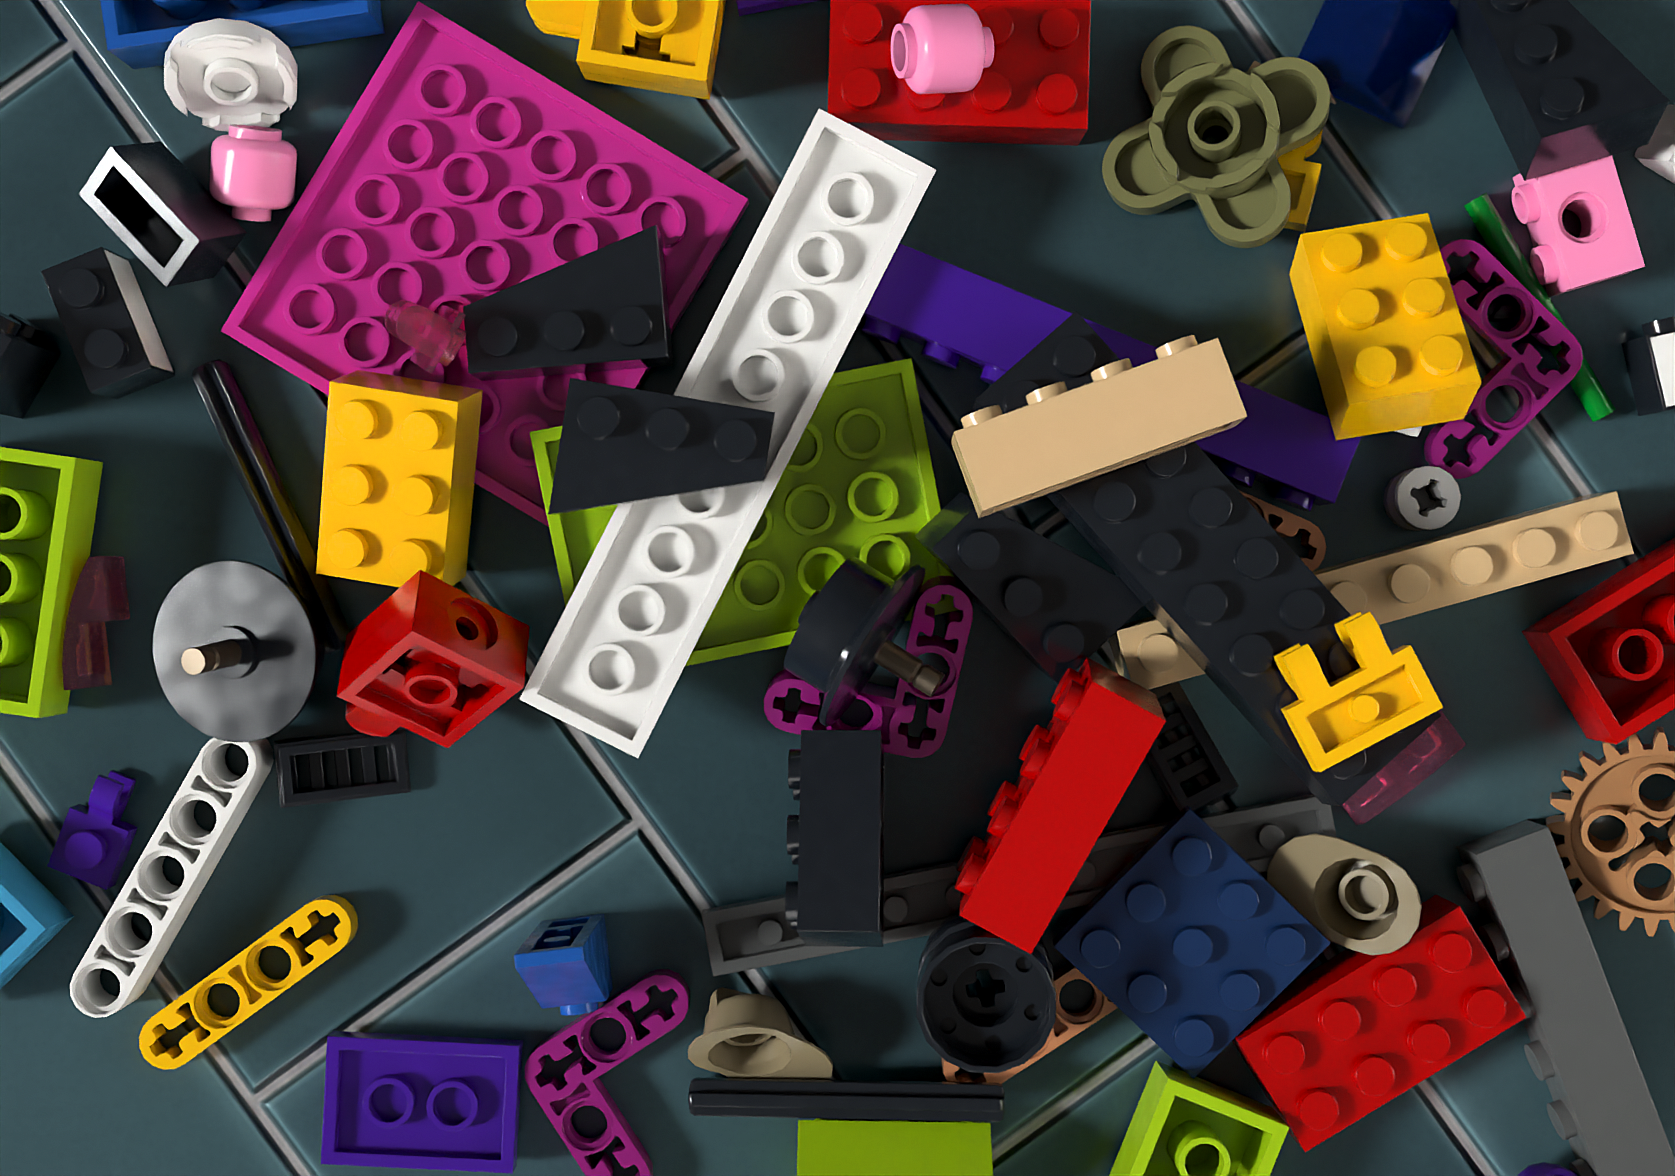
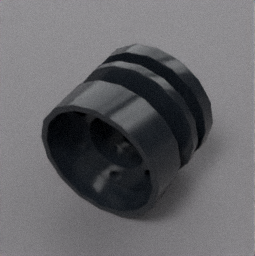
[916,913,1056,1073]

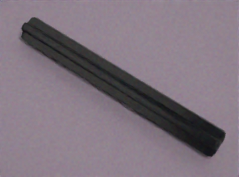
[192,359,351,655]
[688,1077,1005,1122]

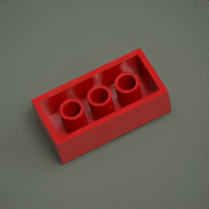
[828,0,1091,146]
[1522,537,1675,744]
[955,657,1166,954]
[1232,895,1527,1152]

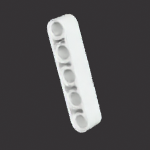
[70,737,274,1018]

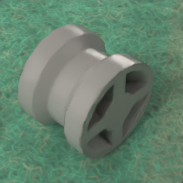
[1383,466,1461,531]

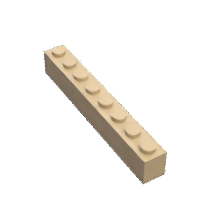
[1109,491,1634,690]

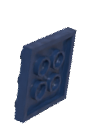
[1053,805,1330,1079]

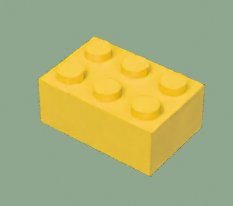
[1289,213,1482,440]
[316,370,483,588]

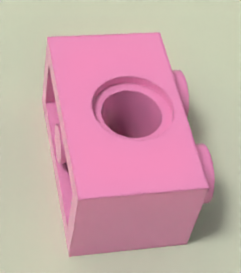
[1512,155,1645,297]

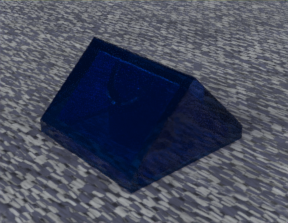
[1297,0,1457,129]

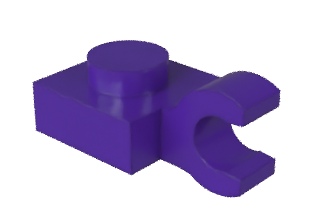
[47,770,138,890]

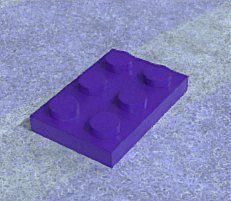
[321,1031,523,1174]

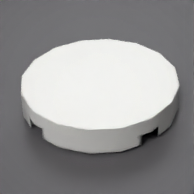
[164,18,298,132]

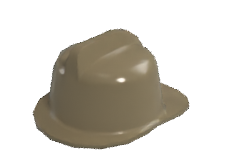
[1267,833,1422,956]
[688,987,833,1080]

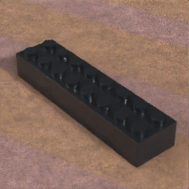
[972,311,1442,806]

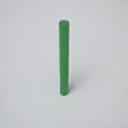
[1464,192,1616,422]

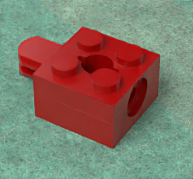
[337,569,530,748]

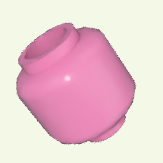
[891,4,994,94]
[210,124,297,222]

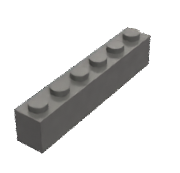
[1456,820,1675,1176]

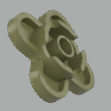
[1102,26,1330,248]

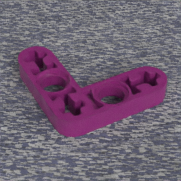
[1424,239,1583,479]
[764,576,973,758]
[525,969,690,1176]

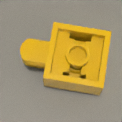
[526,0,726,100]

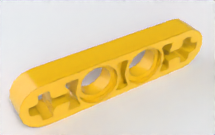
[139,895,358,1070]

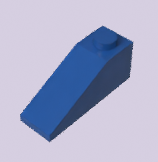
[514,914,613,1016]

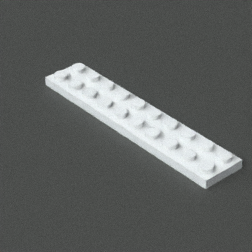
[519,108,936,758]

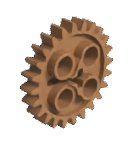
[1545,727,1675,937]

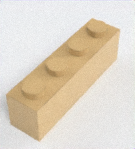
[951,335,1247,518]

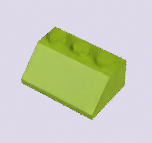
[797,1118,993,1176]

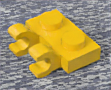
[1273,611,1443,772]

